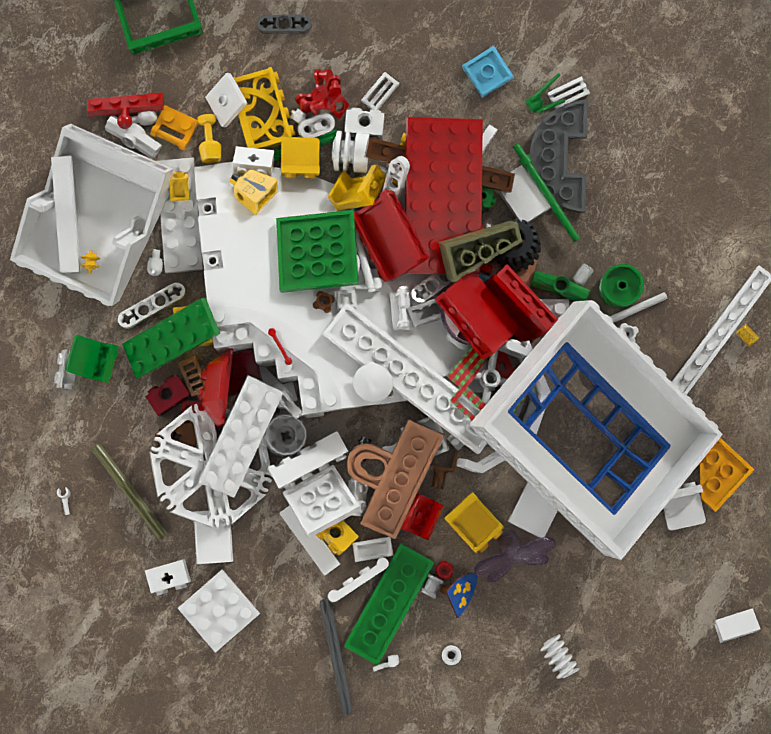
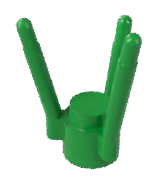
[525,73,565,114]

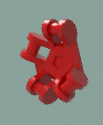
[295,69,349,119]

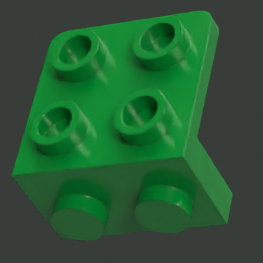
[65,335,119,383]

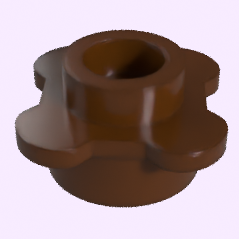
[313,291,335,313]

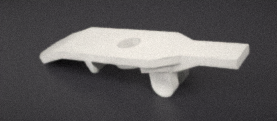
[259,367,303,419]

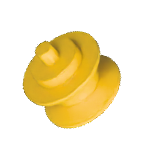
[80,250,100,274]

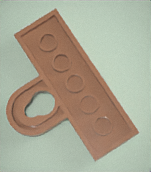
[347,418,444,539]

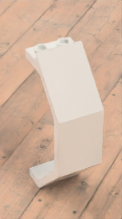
[455,339,551,473]

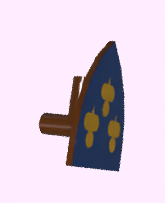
[440,573,478,618]

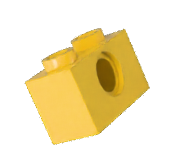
[316,520,359,555]

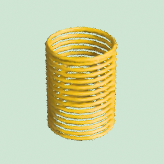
[736,324,759,347]

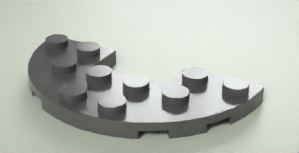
[529,100,588,213]

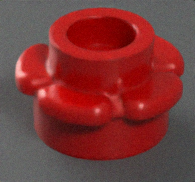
[435,561,454,580]

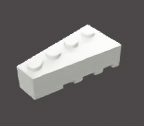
[268,431,348,490]

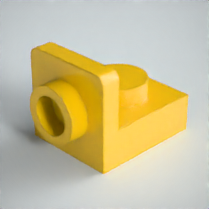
[169,171,190,201]

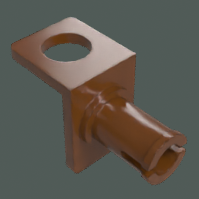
[430,450,458,490]

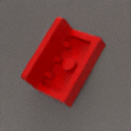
[401,493,444,540]

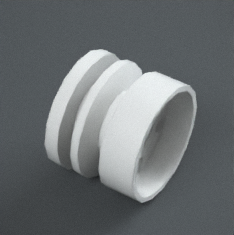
[332,131,370,173]

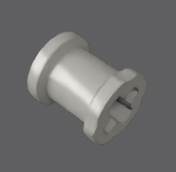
[420,574,444,599]

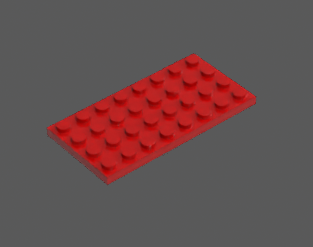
[405,117,483,274]

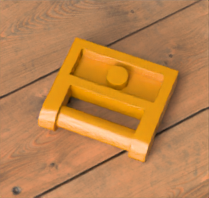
[150,105,199,151]

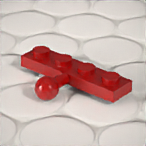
[87,92,164,129]

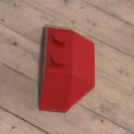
[198,349,233,428]

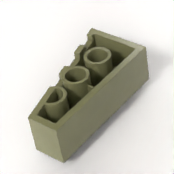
[438,221,522,282]

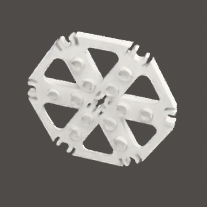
[150,404,272,528]

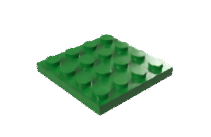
[276,210,359,293]

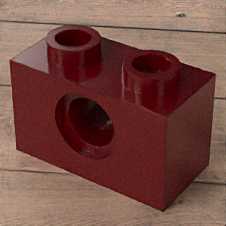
[145,375,191,417]

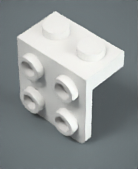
[663,482,706,530]

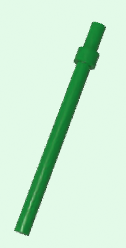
[513,143,580,242]

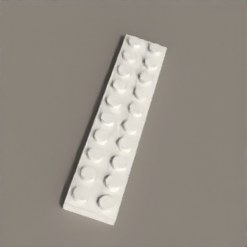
[322,303,487,454]

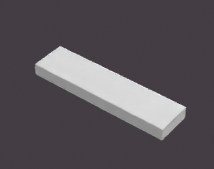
[279,505,340,576]

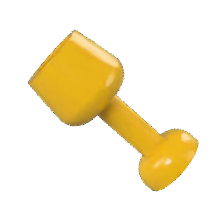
[197,114,221,163]

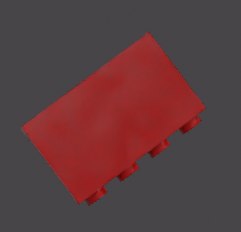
[354,190,429,282]
[484,264,558,344]
[435,271,520,360]

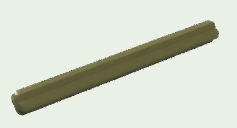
[92,444,167,540]

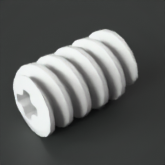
[540,634,580,679]

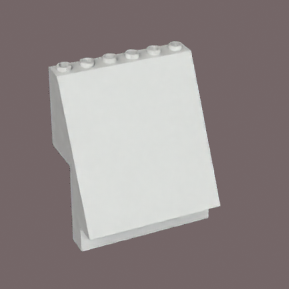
[10,124,173,306]

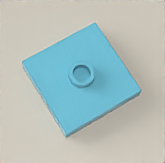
[462,46,514,98]

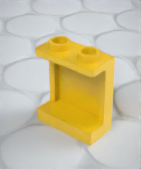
[328,164,386,211]
[444,492,504,553]

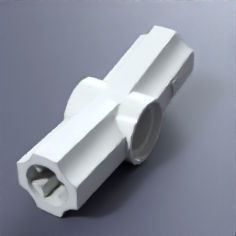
[105,116,162,159]

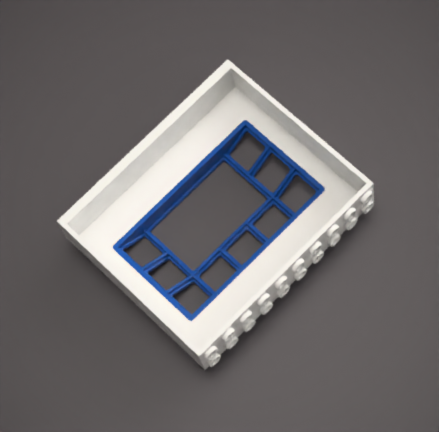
[469,300,723,560]

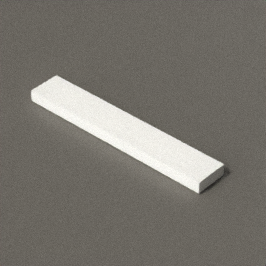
[51,156,81,273]

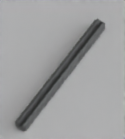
[320,598,353,715]

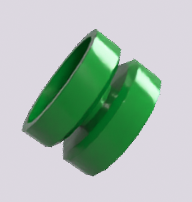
[598,264,644,309]

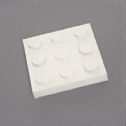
[283,465,361,538]
[178,569,260,653]

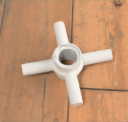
[474,351,507,404]

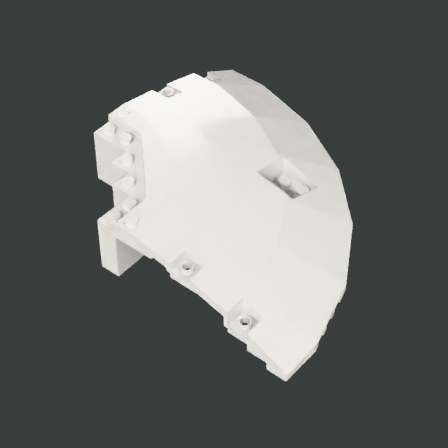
[194,162,495,418]

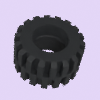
[495,218,541,271]

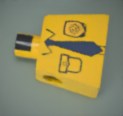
[229,170,278,215]

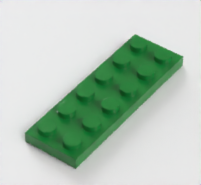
[122,298,221,379]
[344,544,435,665]

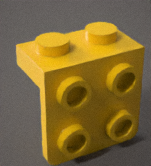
[281,137,320,179]

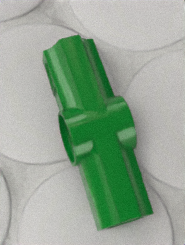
[531,271,590,302]

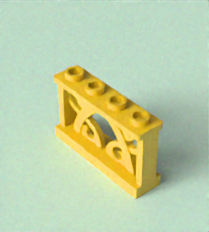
[233,67,295,149]

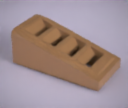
[178,355,204,398]

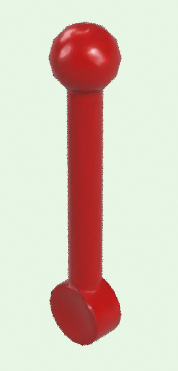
[268,328,292,365]

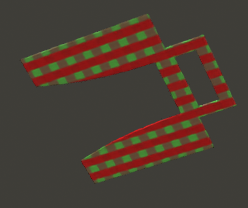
[447,347,535,421]

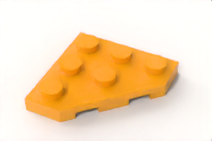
[698,438,755,512]

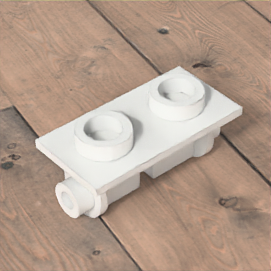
[389,289,412,331]
[54,349,75,390]
[348,477,368,516]

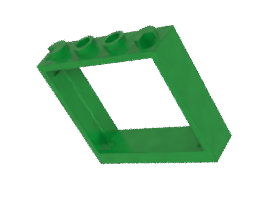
[114,0,203,55]

